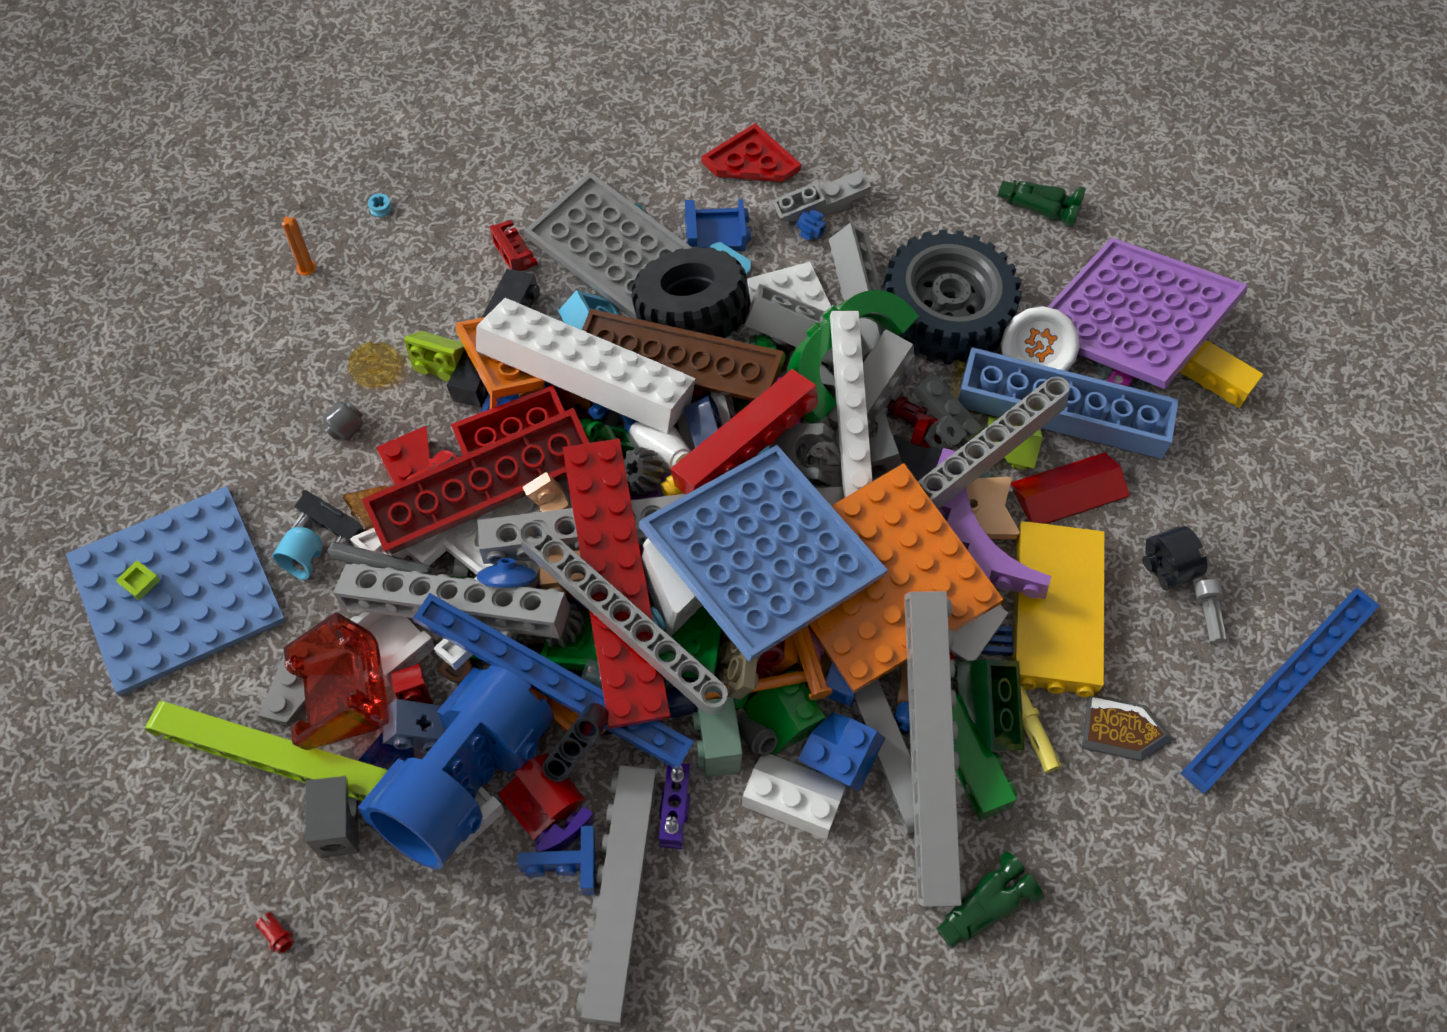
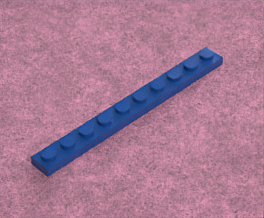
[1180,587,1380,794]
[413,593,694,770]

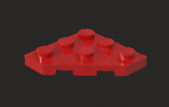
[701,123,801,182]

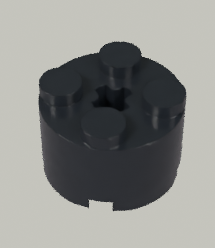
[1142,526,1208,591]

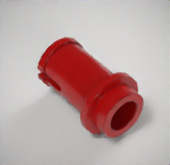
[255,912,294,954]

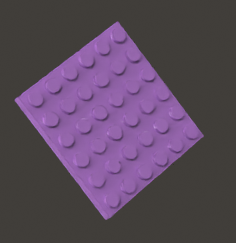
[1048,238,1248,389]

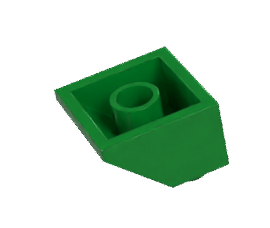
[743,669,825,755]

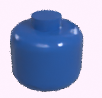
[893,701,910,734]

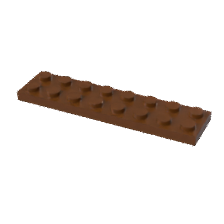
[582,309,786,401]

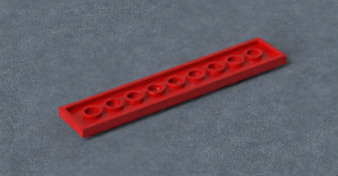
[563,439,670,729]

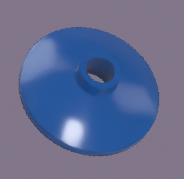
[477,558,537,588]

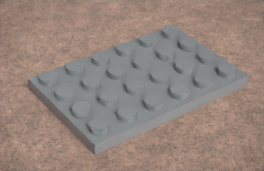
[524,172,691,319]

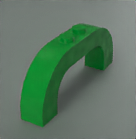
[787,290,919,423]

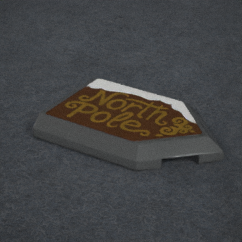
[1082,695,1173,761]

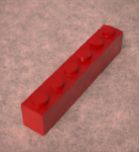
[670,369,818,495]

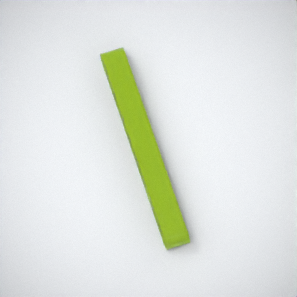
[144,701,388,801]

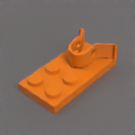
[456,317,544,409]

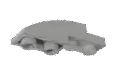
[772,169,872,222]

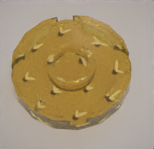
[347,342,400,388]

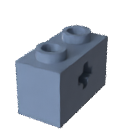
[383,699,446,753]

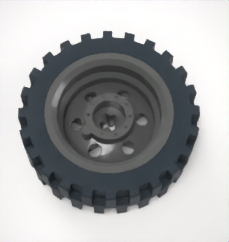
[882,229,1022,364]

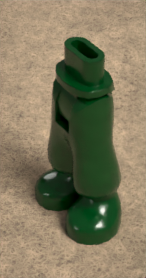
[997,180,1086,228]
[936,851,1044,949]

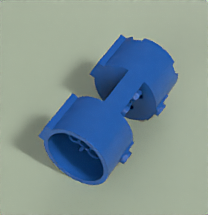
[358,665,554,870]

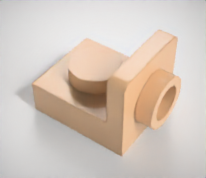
[523,472,571,512]

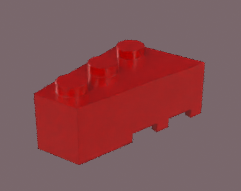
[376,426,432,485]

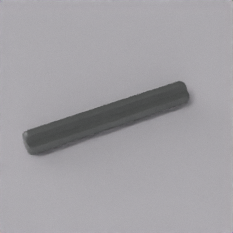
[328,542,432,575]

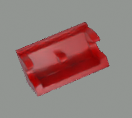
[489,220,538,271]

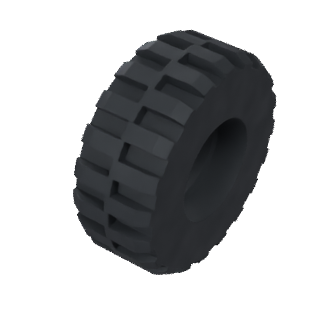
[631,247,751,338]

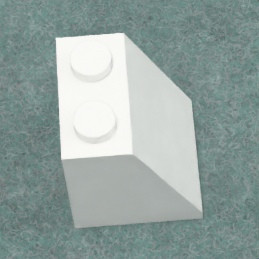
[641,539,703,637]

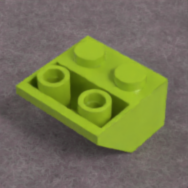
[404,331,465,382]

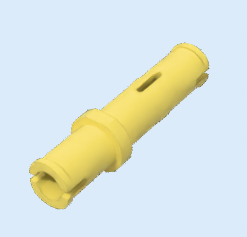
[1021,686,1062,773]

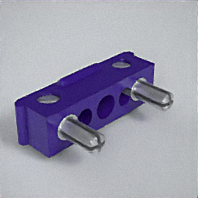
[659,763,690,849]

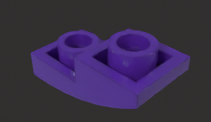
[535,806,594,852]

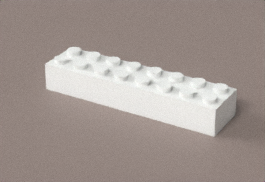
[476,298,695,434]

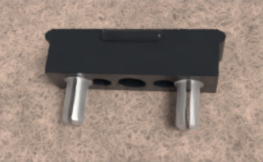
[292,490,367,545]

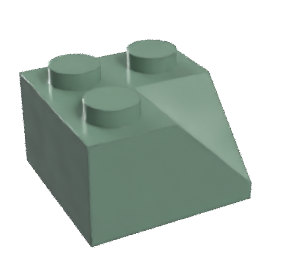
[692,697,742,778]

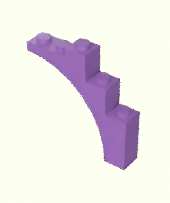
[931,448,1051,599]

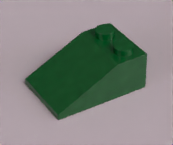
[956,659,1025,751]

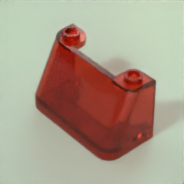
[283,612,389,750]

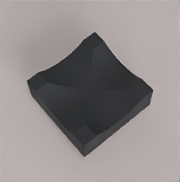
[893,435,942,482]

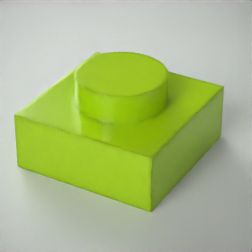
[115,560,160,601]

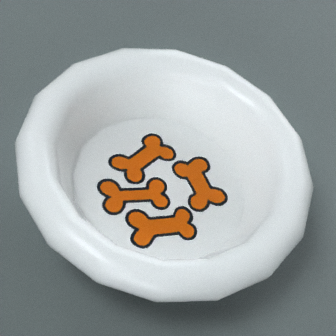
[1001,306,1080,371]

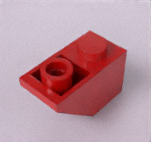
[391,664,433,704]

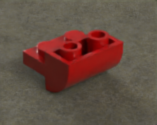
[498,754,586,841]

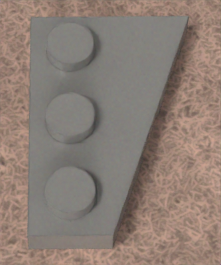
[258,637,348,726]

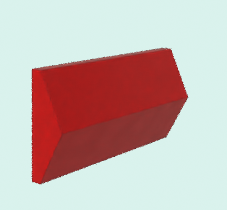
[1010,452,1130,524]

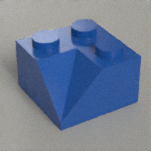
[798,712,885,792]

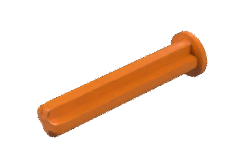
[281,216,316,276]
[792,625,833,700]

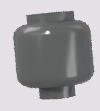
[323,401,363,440]

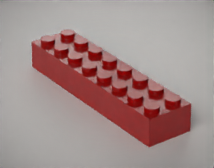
[361,408,589,555]

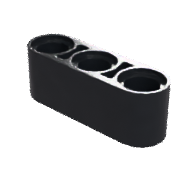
[542,703,609,782]

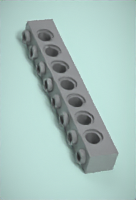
[477,494,686,565]
[333,564,571,639]

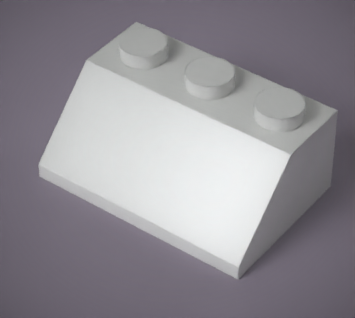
[742,754,846,839]

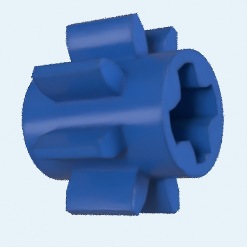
[797,210,827,241]

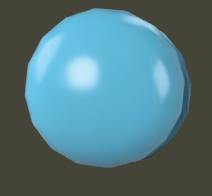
[272,527,323,580]

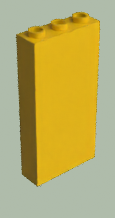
[1011,521,1104,698]

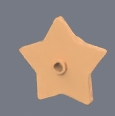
[967,477,1020,539]

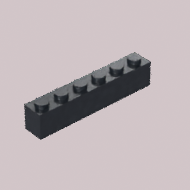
[446,269,540,407]

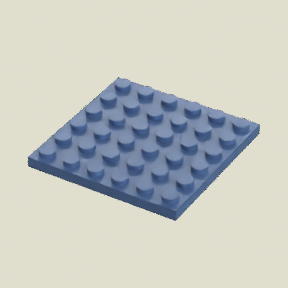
[639,445,888,662]
[66,486,286,696]

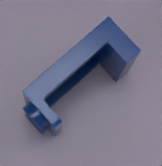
[685,199,751,251]

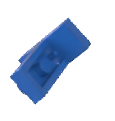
[518,826,595,895]

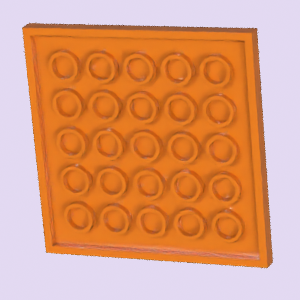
[808,463,1004,694]

